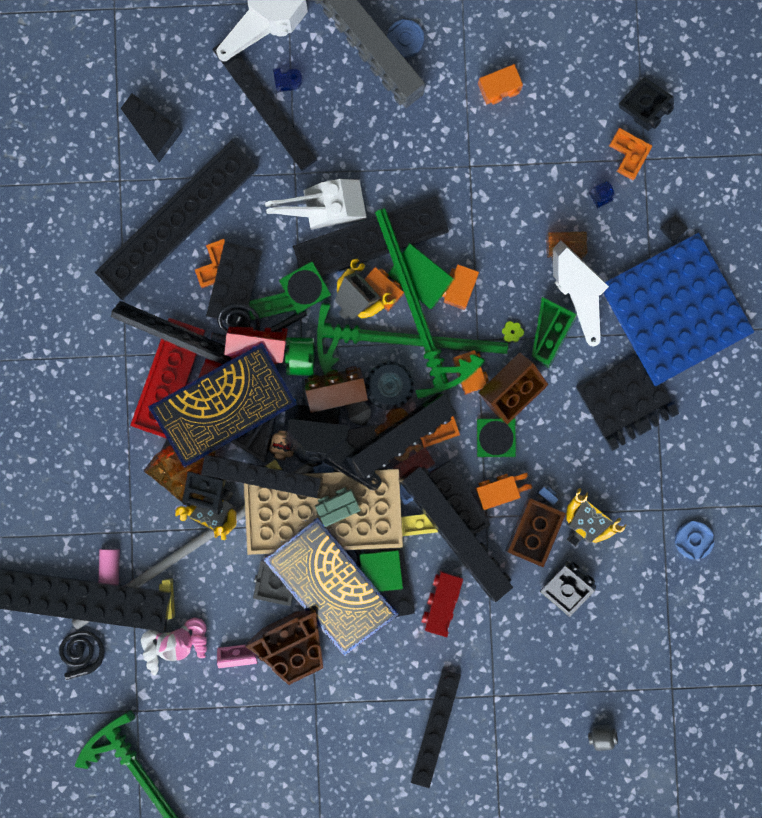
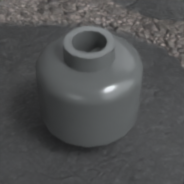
[588,724,618,751]

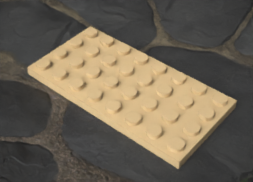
[244,469,403,555]

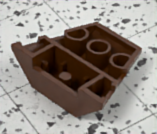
[245,610,323,685]

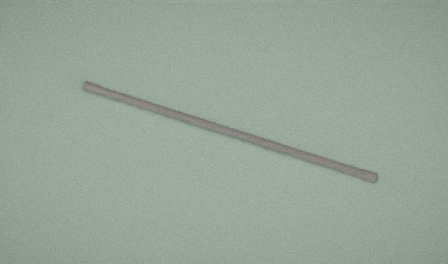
[71,427,360,629]

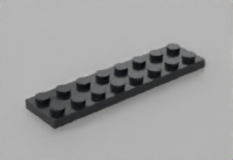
[292,196,449,277]

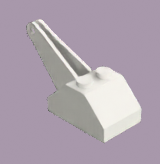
[216,0,308,61]
[265,179,367,230]
[553,241,609,346]

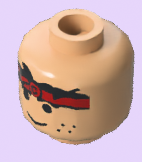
[269,431,293,460]

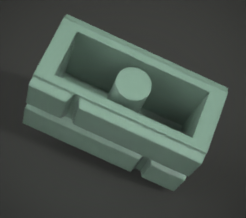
[315,487,361,527]

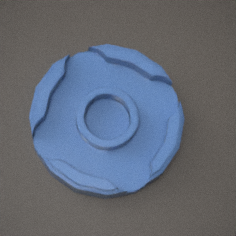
[387,19,424,58]
[675,521,714,559]

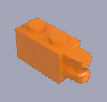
[475,472,532,510]

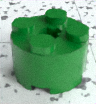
[285,337,315,376]

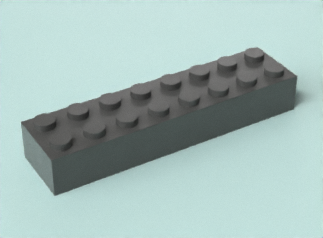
[314,0,425,108]

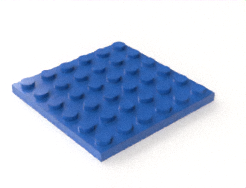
[603,233,754,386]

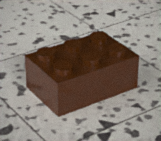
[478,353,549,425]
[304,366,368,413]
[505,498,566,568]

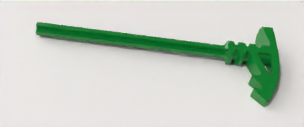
[375,208,485,399]
[317,303,508,375]
[75,709,178,818]

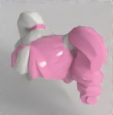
[141,617,207,675]

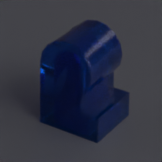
[273,68,302,93]
[589,181,615,209]

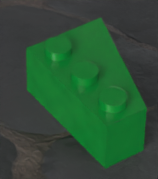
[532,297,576,368]

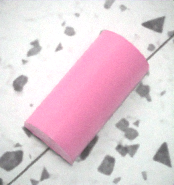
[99,549,120,585]
[217,644,258,668]

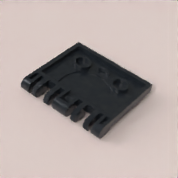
[576,354,679,451]

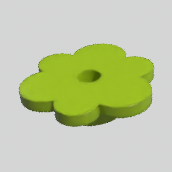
[502,321,524,342]

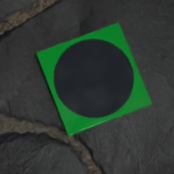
[279,262,331,314]
[477,419,516,457]

